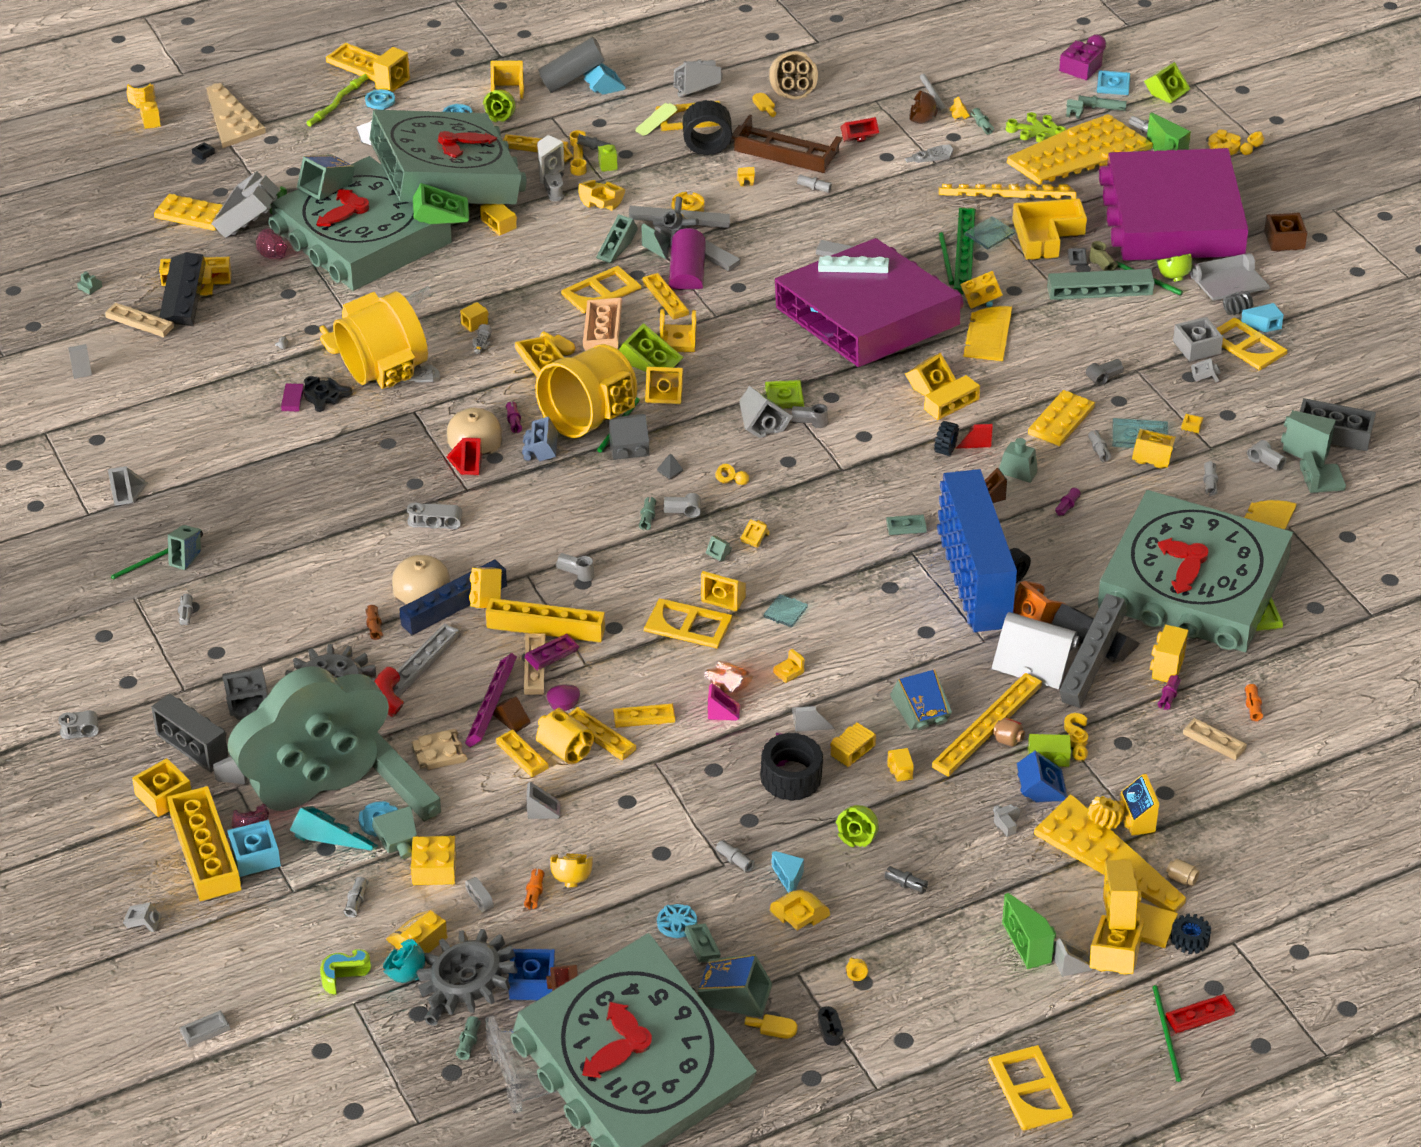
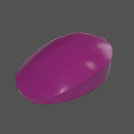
[546,684,580,711]

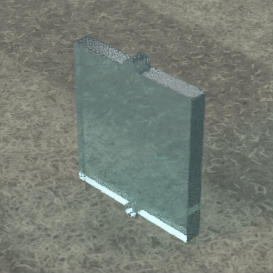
[763,594,808,628]

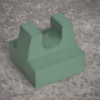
[1066,99,1084,119]
[77,271,103,295]
[706,536,732,561]

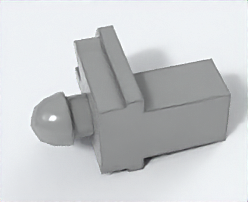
[993,804,1020,837]

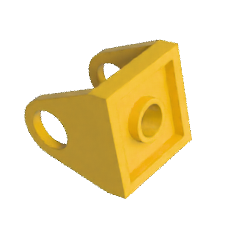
[491,61,524,99]
[660,309,697,352]

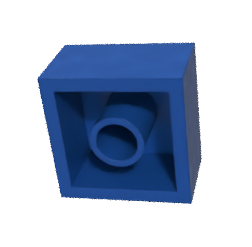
[508,949,556,1000]

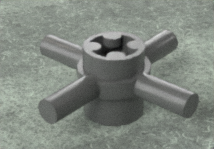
[653,197,699,247]

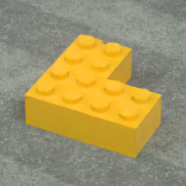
[1012,198,1087,260]

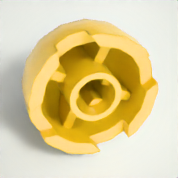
[550,853,593,887]

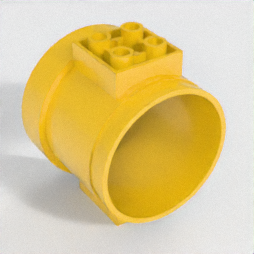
[333,291,428,389]
[535,344,637,438]

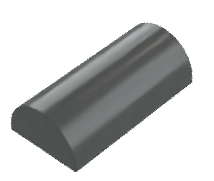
[538,37,605,93]

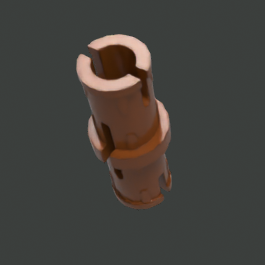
[365,604,383,640]

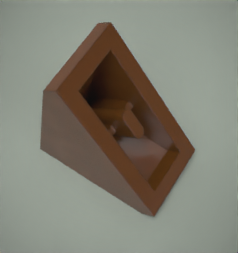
[985,467,1007,503]
[493,696,531,733]

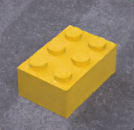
[1103,860,1141,930]

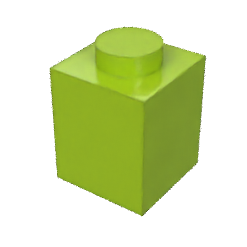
[598,144,617,172]

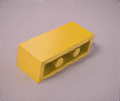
[924,375,980,420]

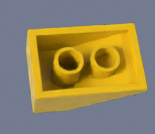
[1090,915,1145,974]

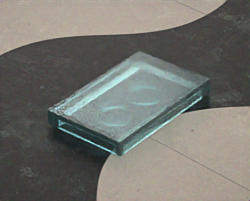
[1112,418,1168,448]

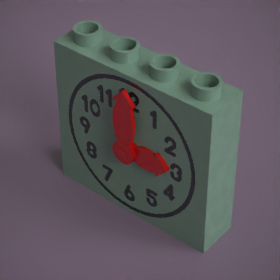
[369,109,526,204]
[269,156,452,291]
[1098,490,1293,652]
[511,933,757,1147]

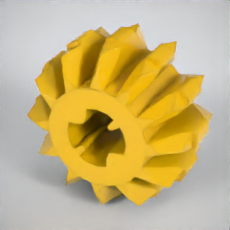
[1087,796,1125,829]

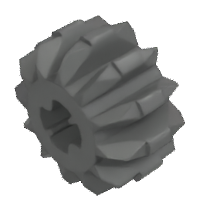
[1223,291,1254,315]

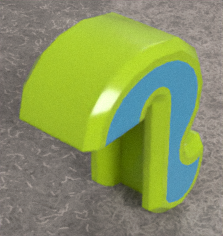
[320,949,371,994]

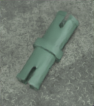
[971,108,994,135]
[639,497,657,530]
[456,1016,481,1060]

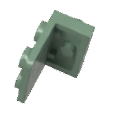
[1300,451,1346,493]

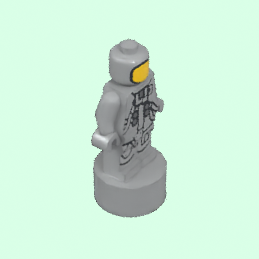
[473,324,492,354]

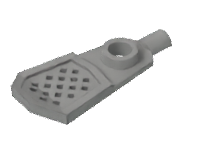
[905,145,953,163]
[400,365,440,382]

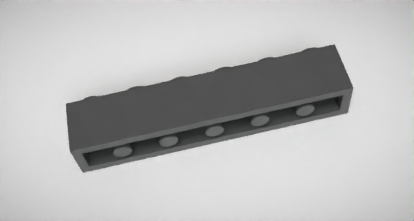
[1059,593,1127,708]

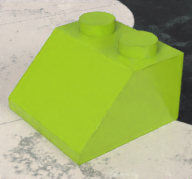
[1144,62,1190,103]

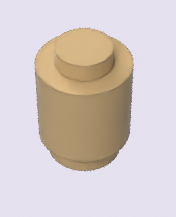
[1166,859,1200,886]

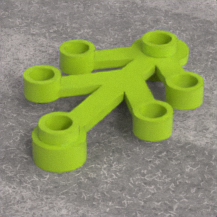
[1005,112,1067,142]

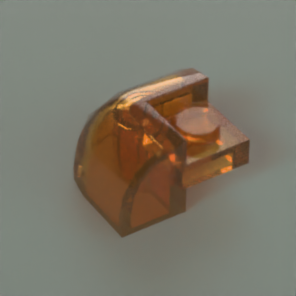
[704,661,754,693]

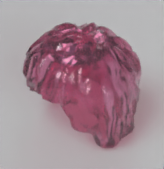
[255,229,288,259]
[231,804,269,829]

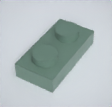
[886,514,927,535]
[684,923,721,963]

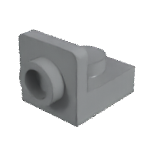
[1191,358,1221,382]
[123,902,161,932]

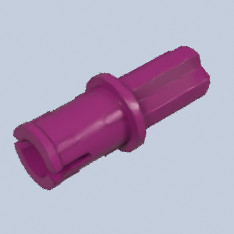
[1055,488,1081,516]
[1158,675,1181,710]

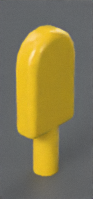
[752,93,776,117]
[320,325,340,354]
[540,331,575,355]
[745,1014,798,1039]

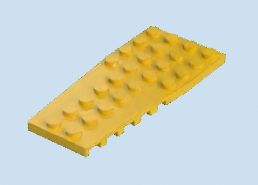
[1007,114,1153,185]

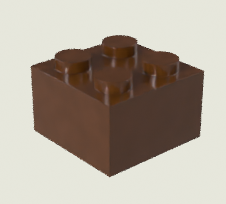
[1264,213,1308,251]

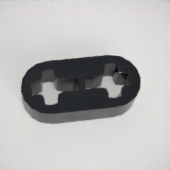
[818,1006,843,1046]

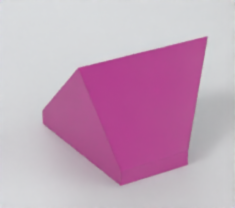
[708,684,740,721]

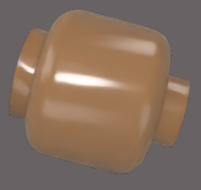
[993,718,1025,747]

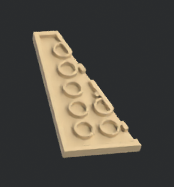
[206,83,266,148]

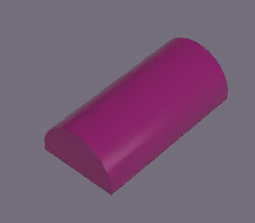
[669,228,706,289]

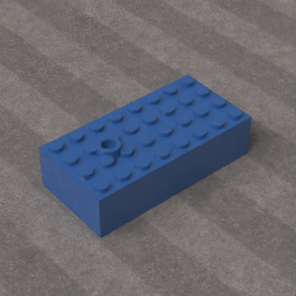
[937,469,1017,632]

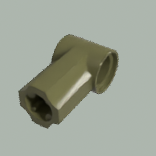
[1089,241,1118,271]

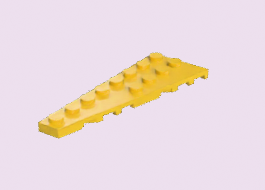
[938,184,1076,199]
[1034,794,1186,912]

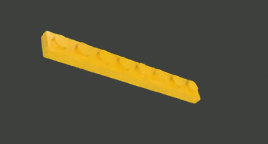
[932,672,1042,777]

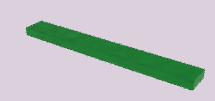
[954,208,976,294]

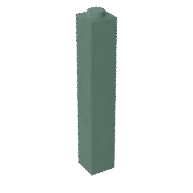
[372,732,441,821]

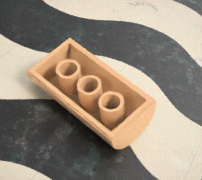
[583,298,622,351]

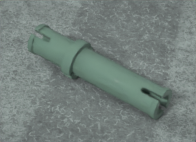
[1078,95,1127,111]

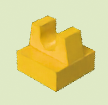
[949,96,970,119]
[737,167,755,186]

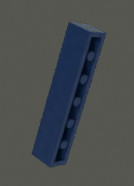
[399,559,507,635]

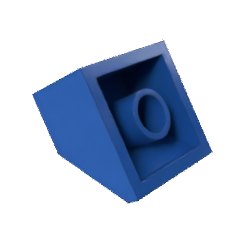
[1017,751,1068,802]

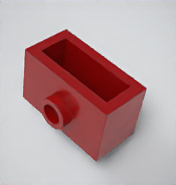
[840,117,879,142]

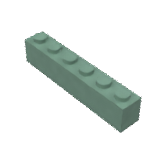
[1047,269,1154,300]

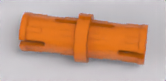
[1245,684,1263,721]
[524,869,545,909]

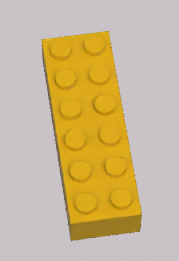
[167,786,241,901]

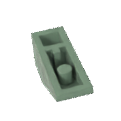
[596,214,638,264]

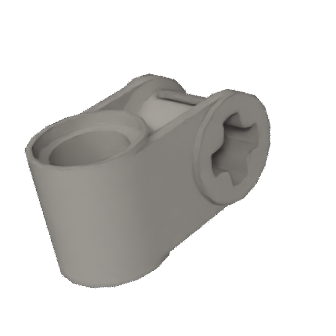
[544,173,564,201]
[58,710,99,739]

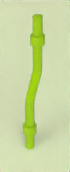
[307,74,368,127]

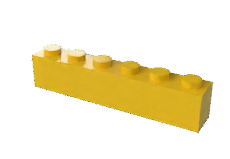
[486,598,605,642]

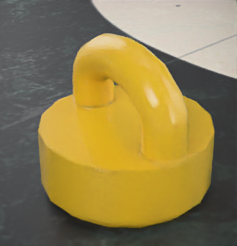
[846,957,868,981]

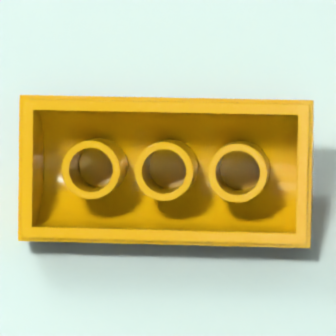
[515,336,564,377]

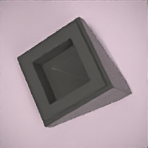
[1068,248,1087,265]
[657,454,683,480]

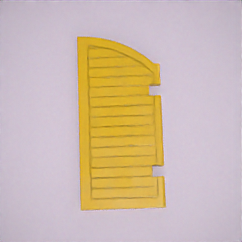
[963,306,1012,361]
[1244,500,1297,530]

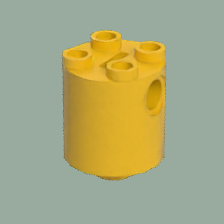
[536,708,594,765]

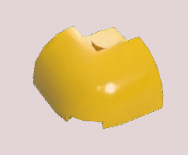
[579,180,625,210]
[770,889,830,930]

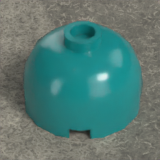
[383,939,426,983]

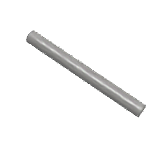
[920,74,947,114]

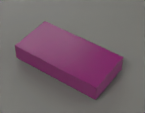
[281,383,304,411]

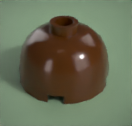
[909,91,938,124]

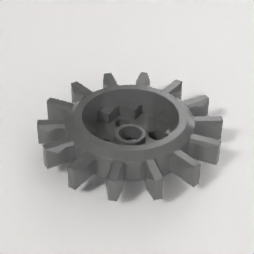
[285,644,376,681]
[416,929,517,1015]

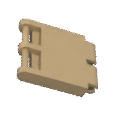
[412,729,467,770]

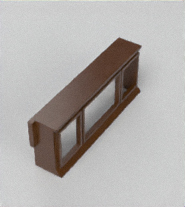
[731,115,842,174]

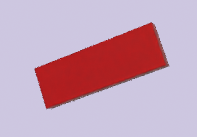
[1166,994,1235,1034]

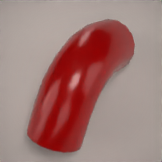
[374,667,405,718]

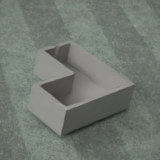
[211,171,280,238]

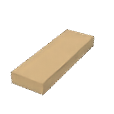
[1183,718,1247,761]

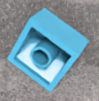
[583,63,626,95]
[227,820,281,877]

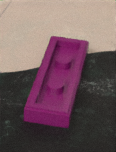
[524,634,580,670]

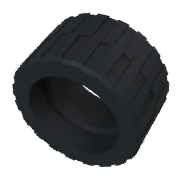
[682,100,732,156]
[760,732,823,801]

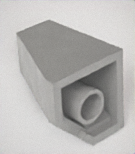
[674,62,723,97]
[739,386,793,438]

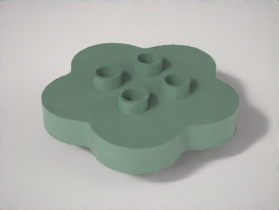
[228,666,389,811]

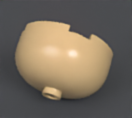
[769,51,818,99]
[447,408,502,454]
[392,555,450,605]

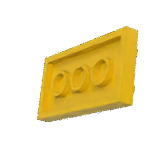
[326,42,379,81]
[154,194,223,231]
[1028,390,1095,446]

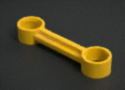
[570,130,587,176]

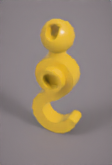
[1064,713,1088,760]

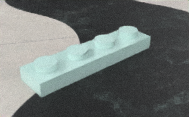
[818,256,889,273]

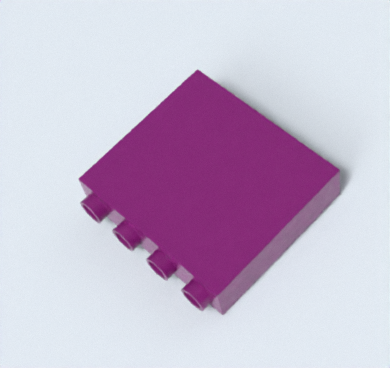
[1099,148,1248,261]
[775,238,964,367]

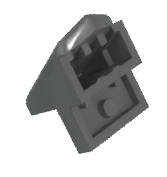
[222,666,269,720]

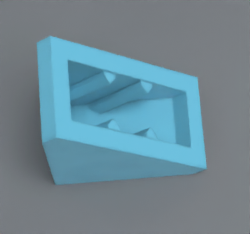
[772,851,804,893]

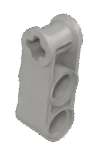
[407,503,462,530]

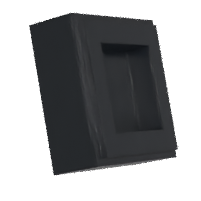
[192,142,215,160]

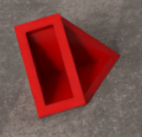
[955,424,993,449]
[446,438,482,475]

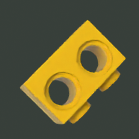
[960,271,1003,309]

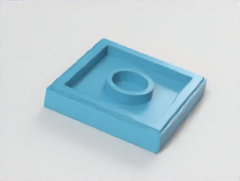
[1097,70,1131,95]

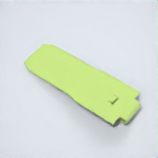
[635,103,677,136]

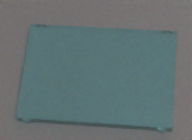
[965,216,1015,250]

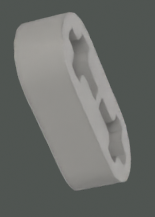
[465,877,494,912]

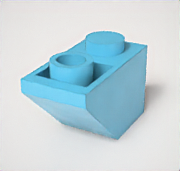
[1241,303,1284,332]

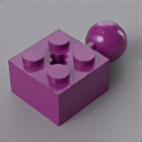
[1059,34,1106,80]

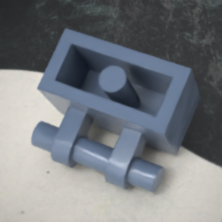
[522,416,558,462]

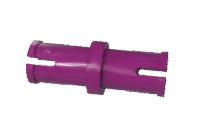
[506,402,522,433]

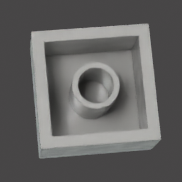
[1173,317,1223,362]

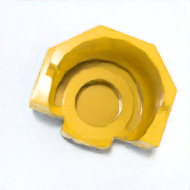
[127,83,155,108]

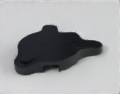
[304,376,353,412]

